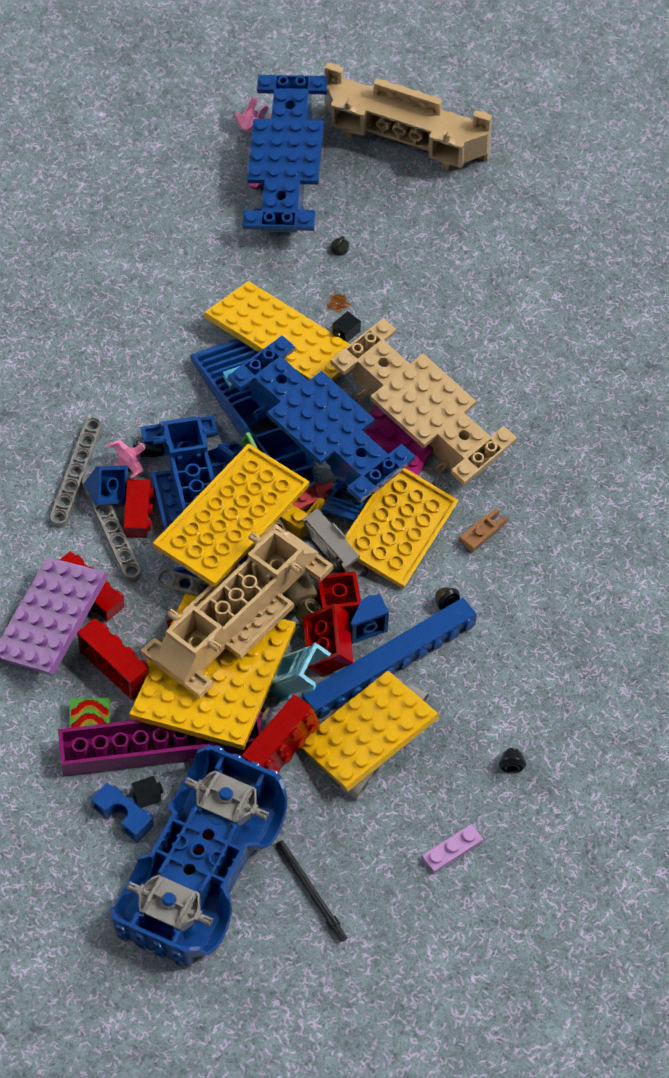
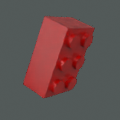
[303,603,354,677]

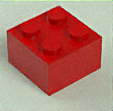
[317,571,361,618]

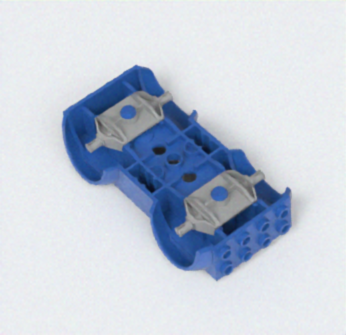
[109,744,287,968]

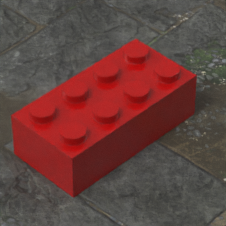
[77,618,149,701]
[242,694,320,773]

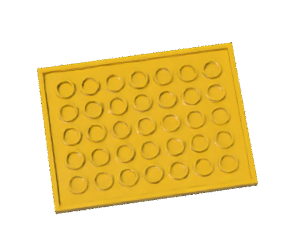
[129,593,296,750]

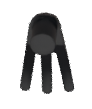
[133,441,164,457]

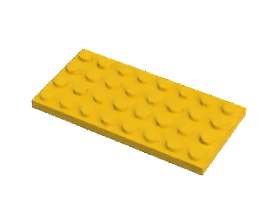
[204,281,350,381]
[153,443,310,587]

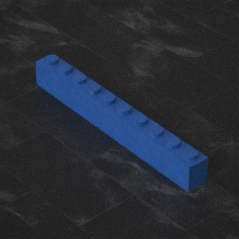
[302,598,477,718]

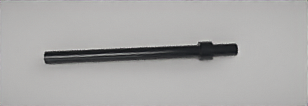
[276,840,347,942]

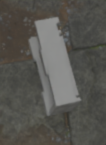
[302,508,366,577]

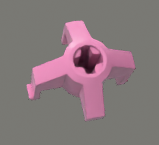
[234,97,272,134]
[107,440,146,479]

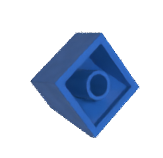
[351,593,389,644]

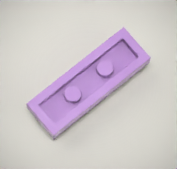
[422,824,484,874]

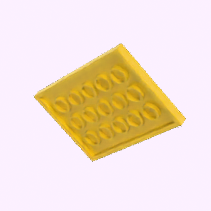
[345,468,459,589]
[300,671,439,792]

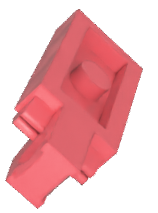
[293,481,334,510]

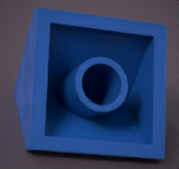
[83,465,128,505]

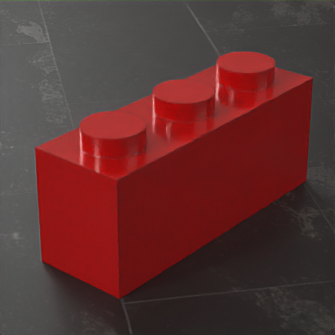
[124,479,154,538]

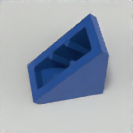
[208,441,243,465]

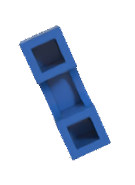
[91,783,154,843]

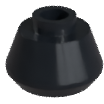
[435,587,460,611]
[499,748,526,773]

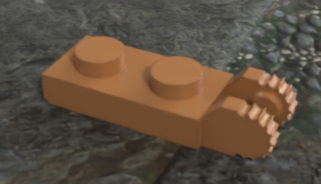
[459,509,509,553]

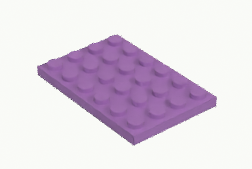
[0,557,109,676]

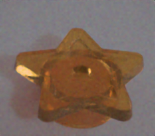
[327,294,351,313]

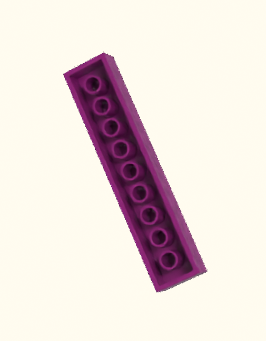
[58,713,262,776]

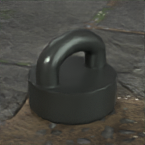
[331,236,349,256]

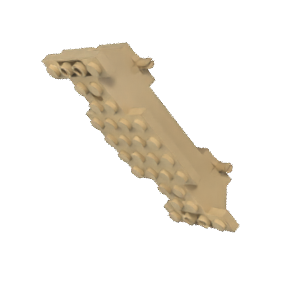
[324,62,492,171]
[330,318,517,485]
[141,524,333,699]

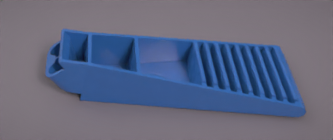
[190,339,317,487]

